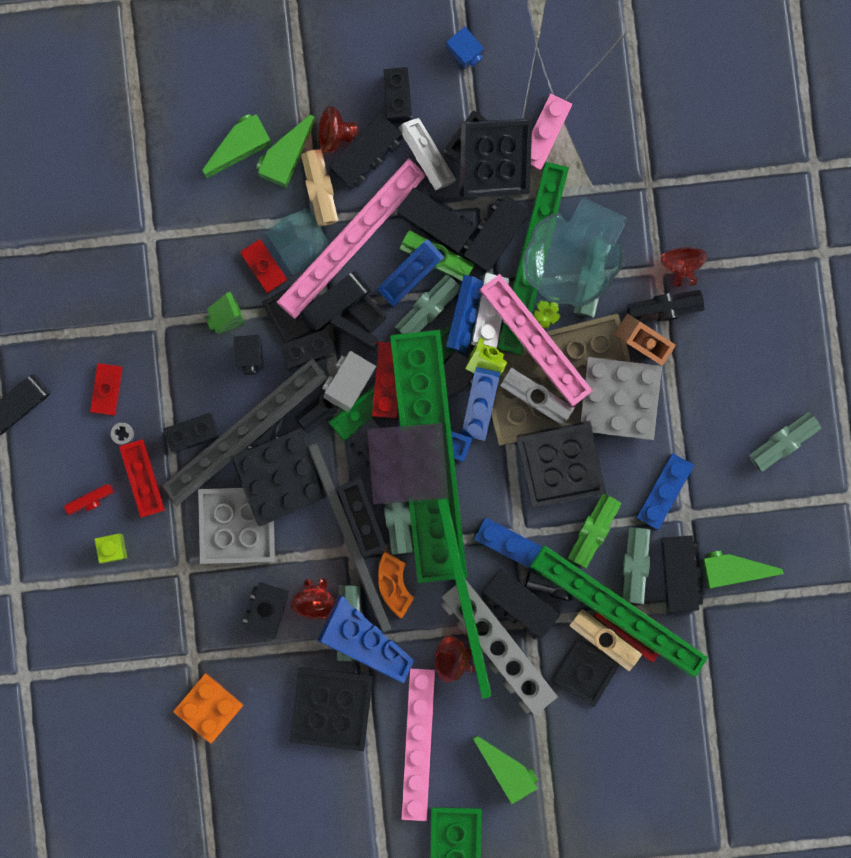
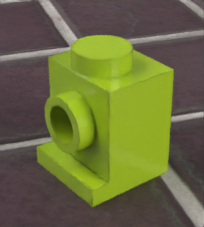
[465,338,507,375]

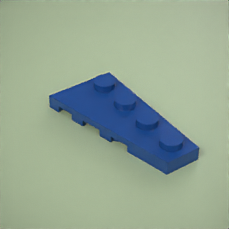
[317,595,414,683]

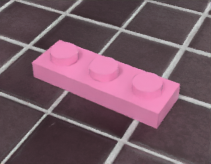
[531,93,572,171]

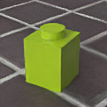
[95,534,128,564]

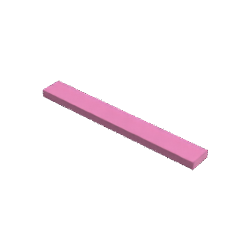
[277,159,427,319]

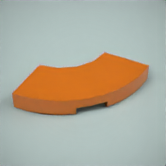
[378,551,414,619]

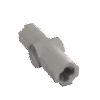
[500,368,574,426]

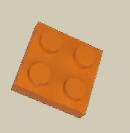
[173,673,244,744]

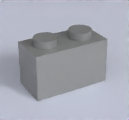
[322,351,376,413]

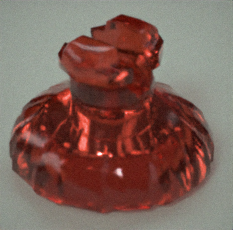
[318,106,359,153]
[661,247,707,287]
[291,578,336,620]
[435,636,475,683]

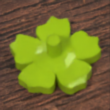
[532,300,560,329]

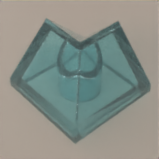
[266,208,330,275]

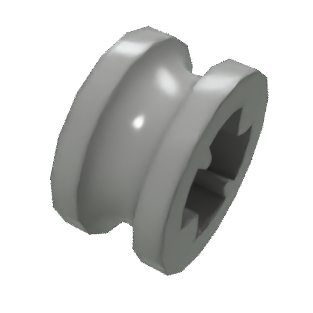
[111,423,134,445]

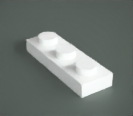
[398,118,456,190]
[471,273,509,348]

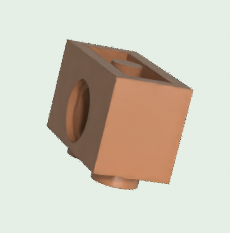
[614,313,676,366]

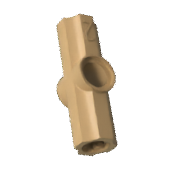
[301,149,339,227]
[569,609,642,671]

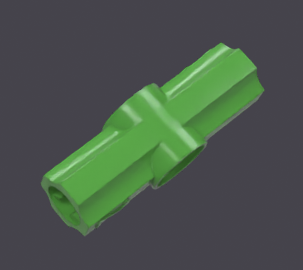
[399,230,475,282]
[567,494,621,569]

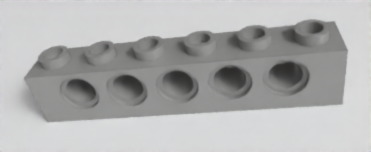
[441,580,558,716]

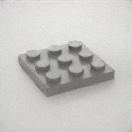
[580,357,662,440]
[198,488,275,564]

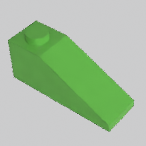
[202,114,272,178]
[256,115,316,188]
[205,292,245,334]
[701,550,784,588]
[473,735,539,804]

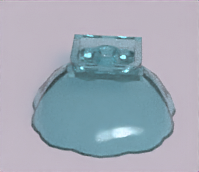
[524,197,628,306]

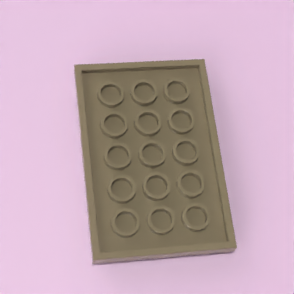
[491,313,631,446]

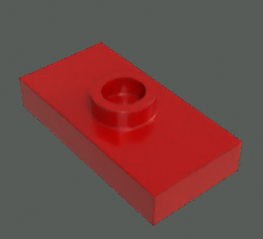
[240,239,288,294]
[90,363,123,416]
[64,484,115,515]

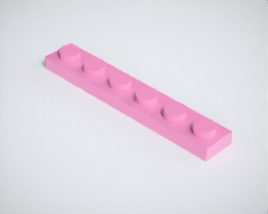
[480,274,593,407]
[402,668,435,821]

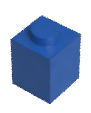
[446,26,484,69]

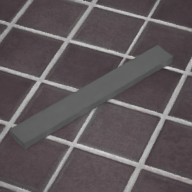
[162,359,328,506]
[308,444,391,632]

